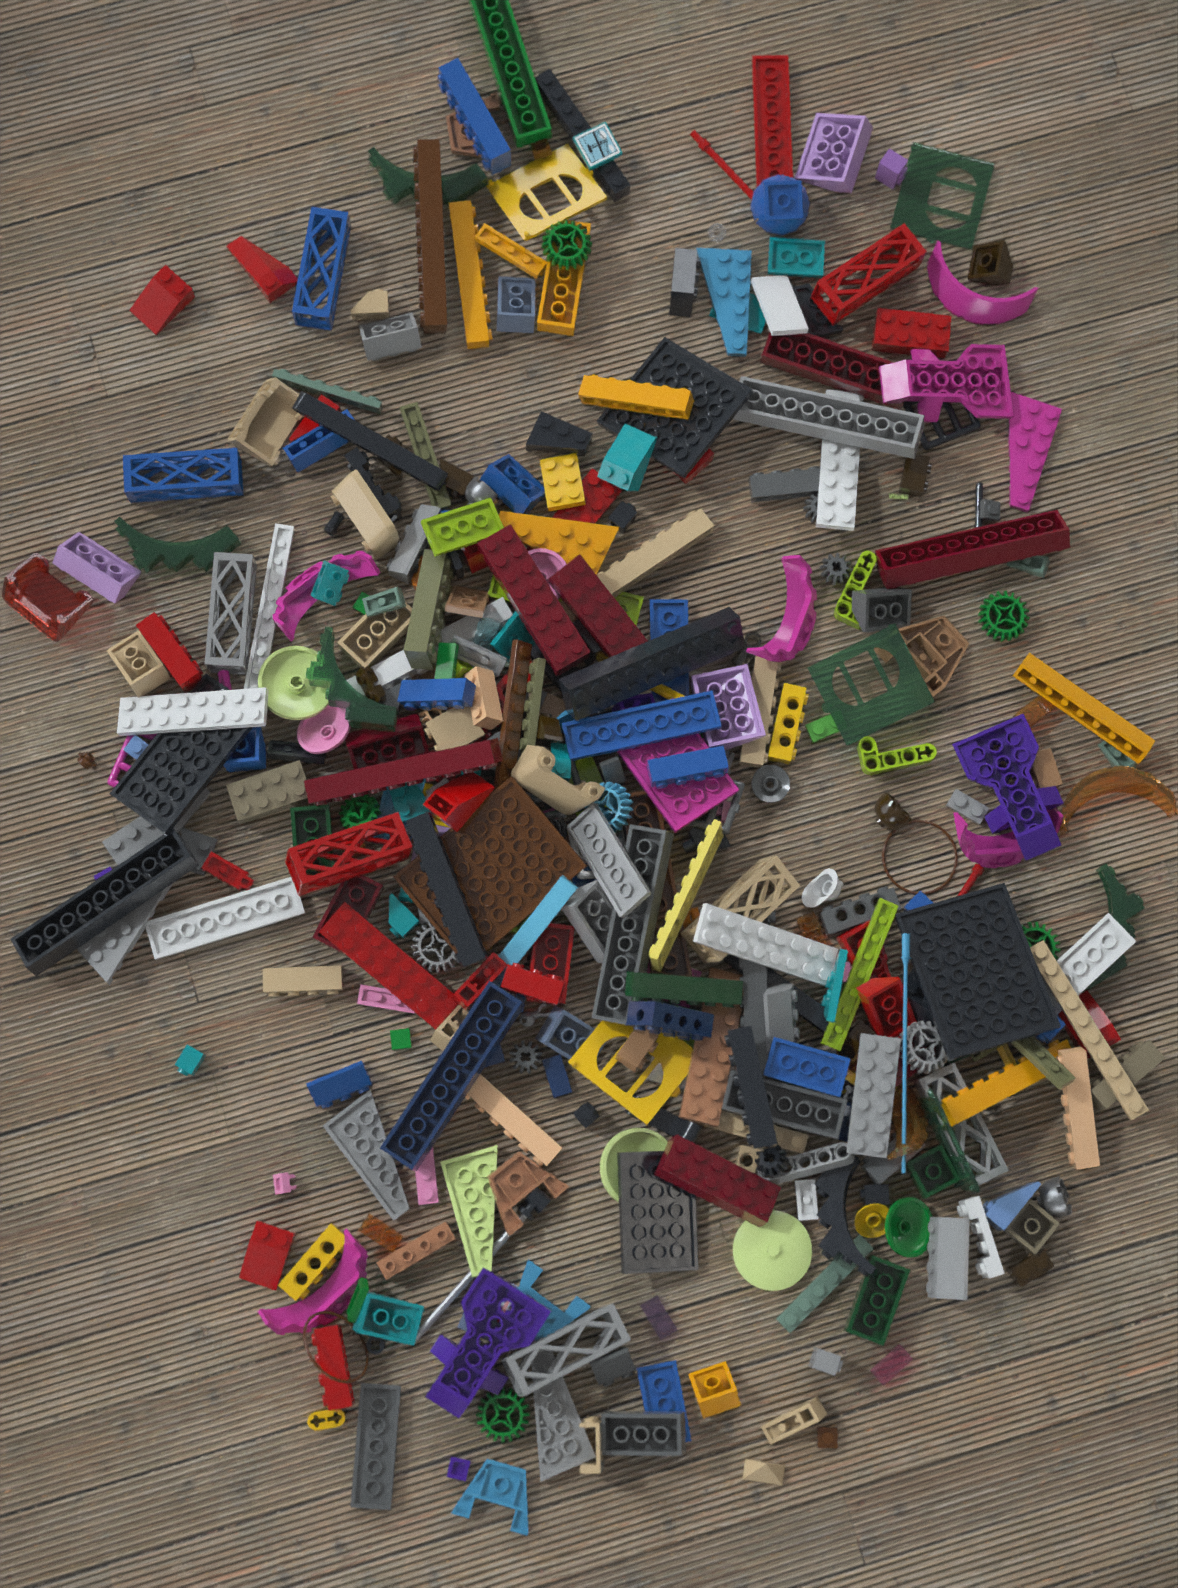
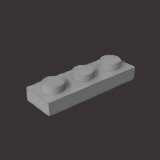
[450,634,507,677]

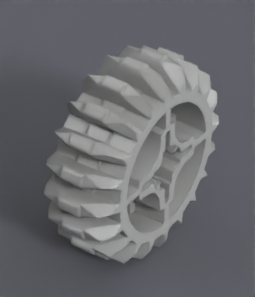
[411,922,458,973]
[899,1021,948,1074]

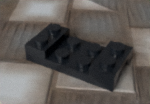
[344,447,402,524]

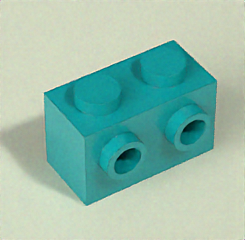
[310,560,349,606]

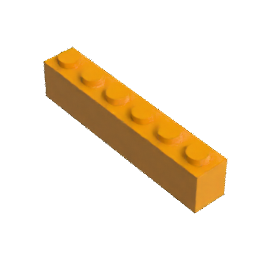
[578,375,694,420]

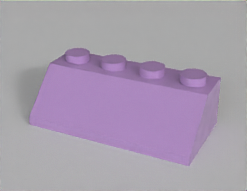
[52,532,141,604]

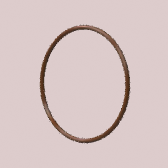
[882,820,958,895]
[303,1311,369,1383]

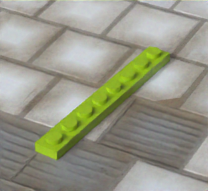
[821,898,899,1051]

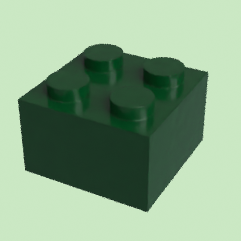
[906,1145,960,1199]

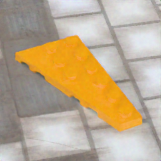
[499,511,619,575]

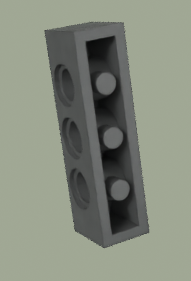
[819,886,902,936]

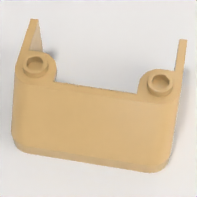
[330,470,399,560]

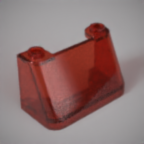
[2,552,94,642]

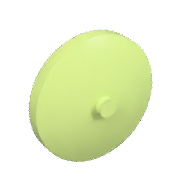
[258,646,335,720]
[600,1128,668,1203]
[732,1210,812,1291]

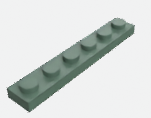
[272,369,383,414]
[776,1234,874,1333]

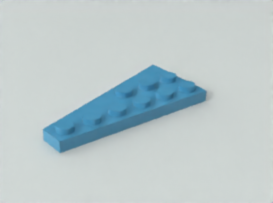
[696,248,751,357]

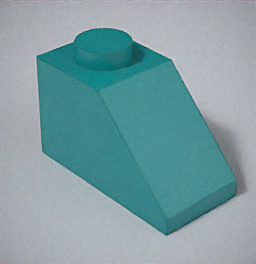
[550,743,571,782]
[389,893,420,939]

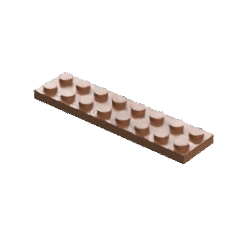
[679,967,744,1127]

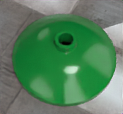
[885,1197,932,1258]

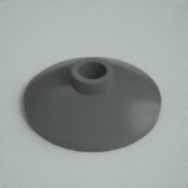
[751,765,790,803]

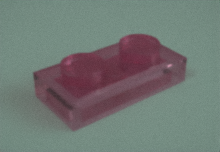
[870,1344,913,1386]

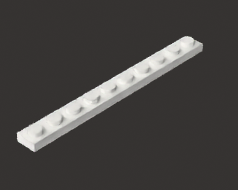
[244,523,295,689]

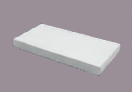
[751,275,808,336]

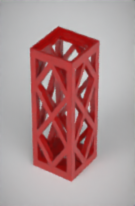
[811,223,927,326]
[285,812,413,897]

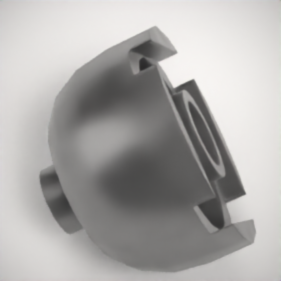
[465,476,503,509]
[1037,1176,1072,1217]

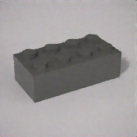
[601,1411,686,1456]

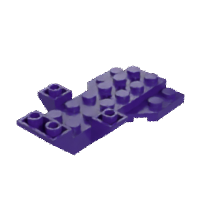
[952,714,1064,861]
[425,1267,551,1418]

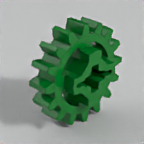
[339,794,381,834]

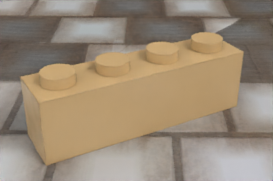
[263,966,343,997]

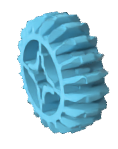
[584,782,634,833]

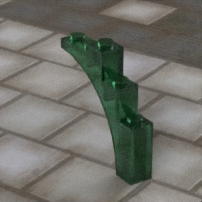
[367,147,488,205]
[114,517,241,573]
[306,627,398,732]
[1084,863,1145,992]

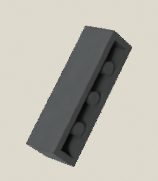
[748,466,820,503]

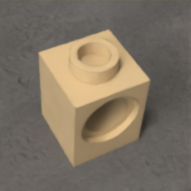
[735,1145,760,1173]

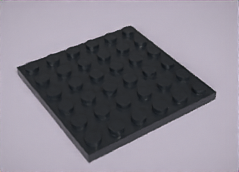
[596,337,753,479]

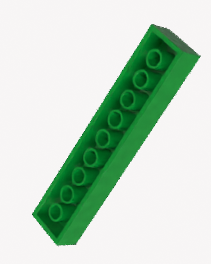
[468,0,552,148]

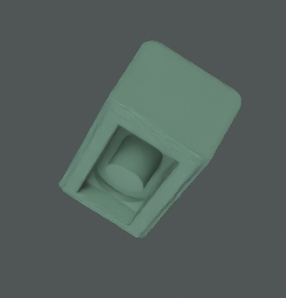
[1007,555,1050,578]
[362,587,406,617]
[1098,740,1137,778]

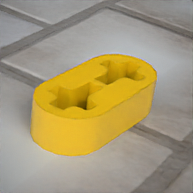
[307,1409,346,1430]

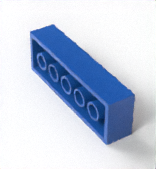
[437,58,511,175]

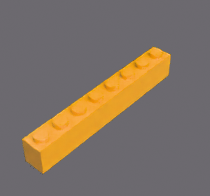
[449,200,493,349]
[1013,652,1155,764]
[937,1039,1071,1128]

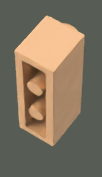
[464,666,503,730]

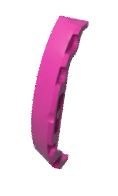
[927,241,1038,325]
[272,551,381,641]
[746,555,817,662]
[953,807,1063,868]
[257,1228,368,1335]

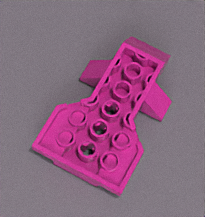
[879,344,1014,422]

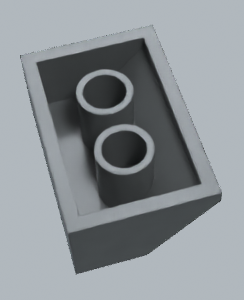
[852,587,912,632]
[860,1128,926,1185]

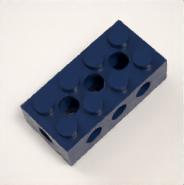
[626,1001,714,1041]

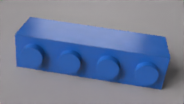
[283,409,355,473]
[397,678,476,711]
[647,745,729,789]

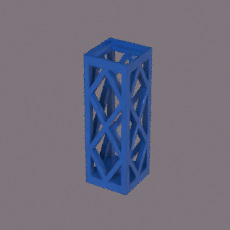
[292,206,351,331]
[123,448,244,503]

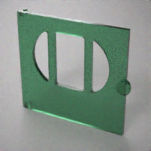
[890,142,995,250]
[808,624,935,746]
[918,1089,980,1193]

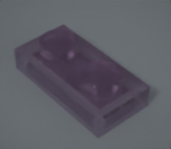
[640,1295,677,1340]

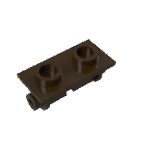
[355,666,387,708]

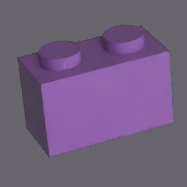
[875,148,908,189]

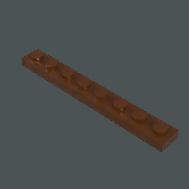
[493,640,532,791]

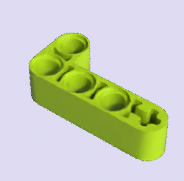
[833,551,876,629]
[857,736,937,775]

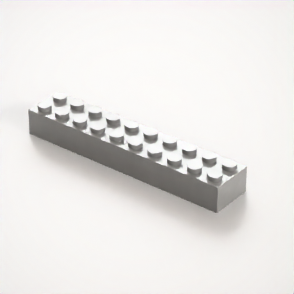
[733,376,924,459]

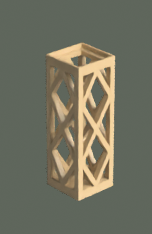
[681,855,800,963]

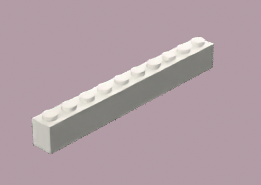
[334,597,513,711]

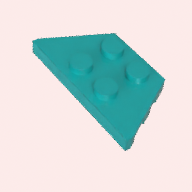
[822,949,848,1023]

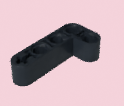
[625,1095,703,1143]

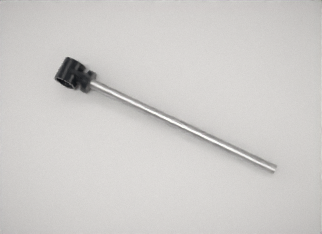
[415,1187,552,1344]

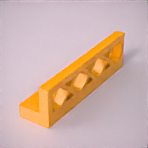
[474,223,547,279]

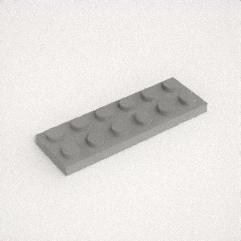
[566,803,652,918]
[846,1033,901,1158]

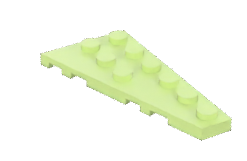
[441,1145,498,1278]

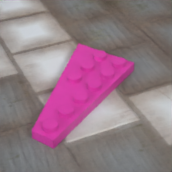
[1008,392,1062,513]

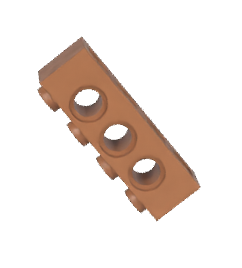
[376,1221,456,1280]

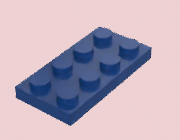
[763,1037,850,1098]
[636,1360,692,1442]

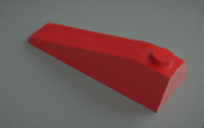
[226,236,298,303]
[835,919,891,980]

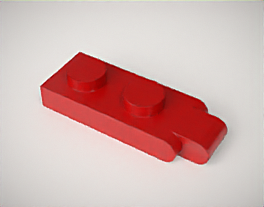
[201,851,254,891]

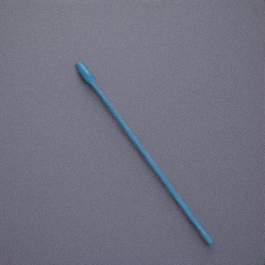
[901,933,911,1173]

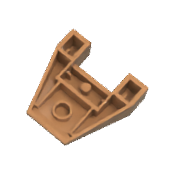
[874,616,969,706]

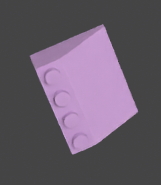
[795,113,873,193]
[690,664,766,750]

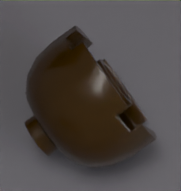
[874,792,912,830]

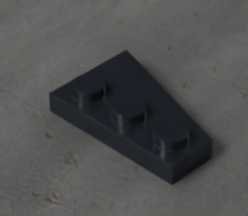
[792,283,844,337]

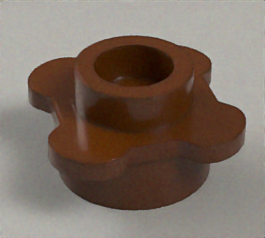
[77,752,97,769]

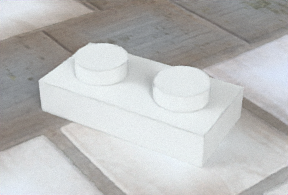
[795,1179,818,1221]

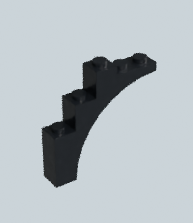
[815,1150,878,1278]

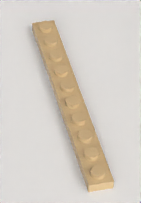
[1030,940,1149,1121]

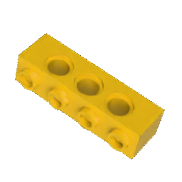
[767,683,809,765]
[278,1223,345,1301]

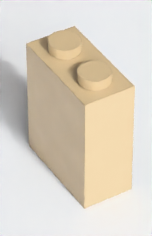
[424,707,485,751]

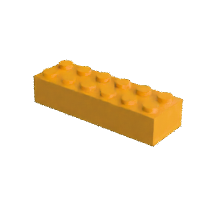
[537,220,591,336]

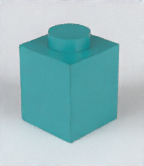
[175,1044,206,1076]

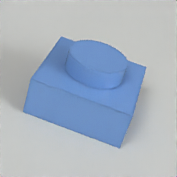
[123,735,149,760]

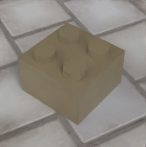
[1004,1199,1060,1255]

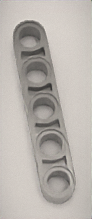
[758,1142,855,1184]

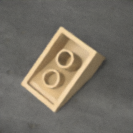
[106,630,171,698]

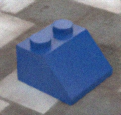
[223,727,266,772]

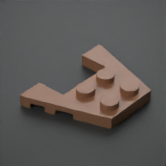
[446,92,500,158]
[487,1152,569,1236]

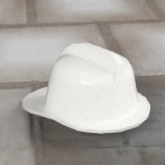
[802,868,844,908]

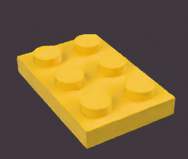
[540,453,586,511]

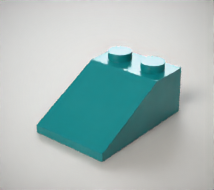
[597,424,657,491]
[352,1291,424,1346]

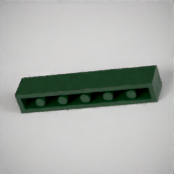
[625,972,743,1008]

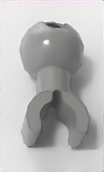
[520,1003,550,1027]

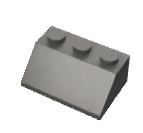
[358,312,422,361]
[763,984,800,1052]

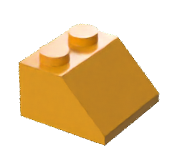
[688,1361,741,1419]

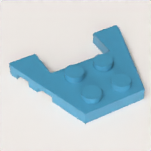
[519,1260,591,1341]
[452,1458,528,1536]

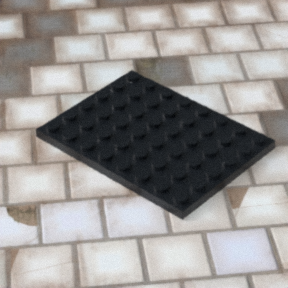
[894,883,1061,1061]

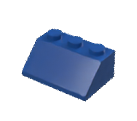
[479,454,546,514]
[306,1061,373,1109]

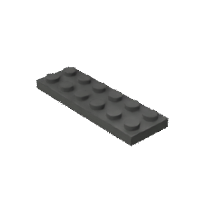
[350,1383,401,1510]

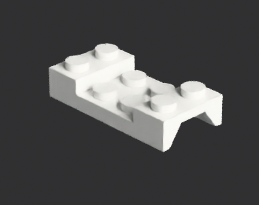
[957,1196,1005,1278]

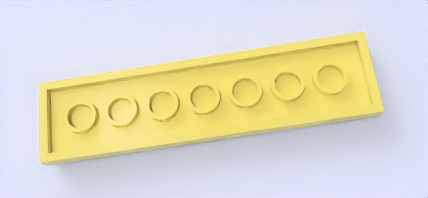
[649,819,724,972]

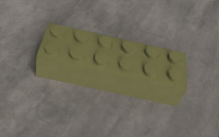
[404,549,455,670]

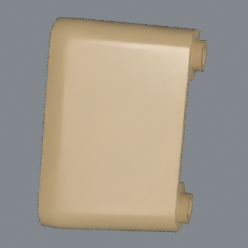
[227,377,304,466]
[511,745,605,815]

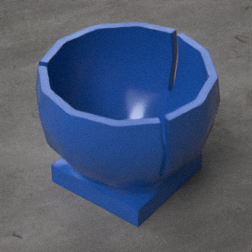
[750,175,810,236]

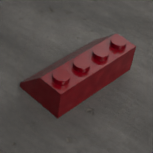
[345,713,429,769]

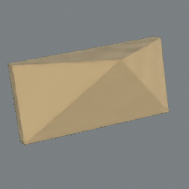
[742,1458,785,1486]

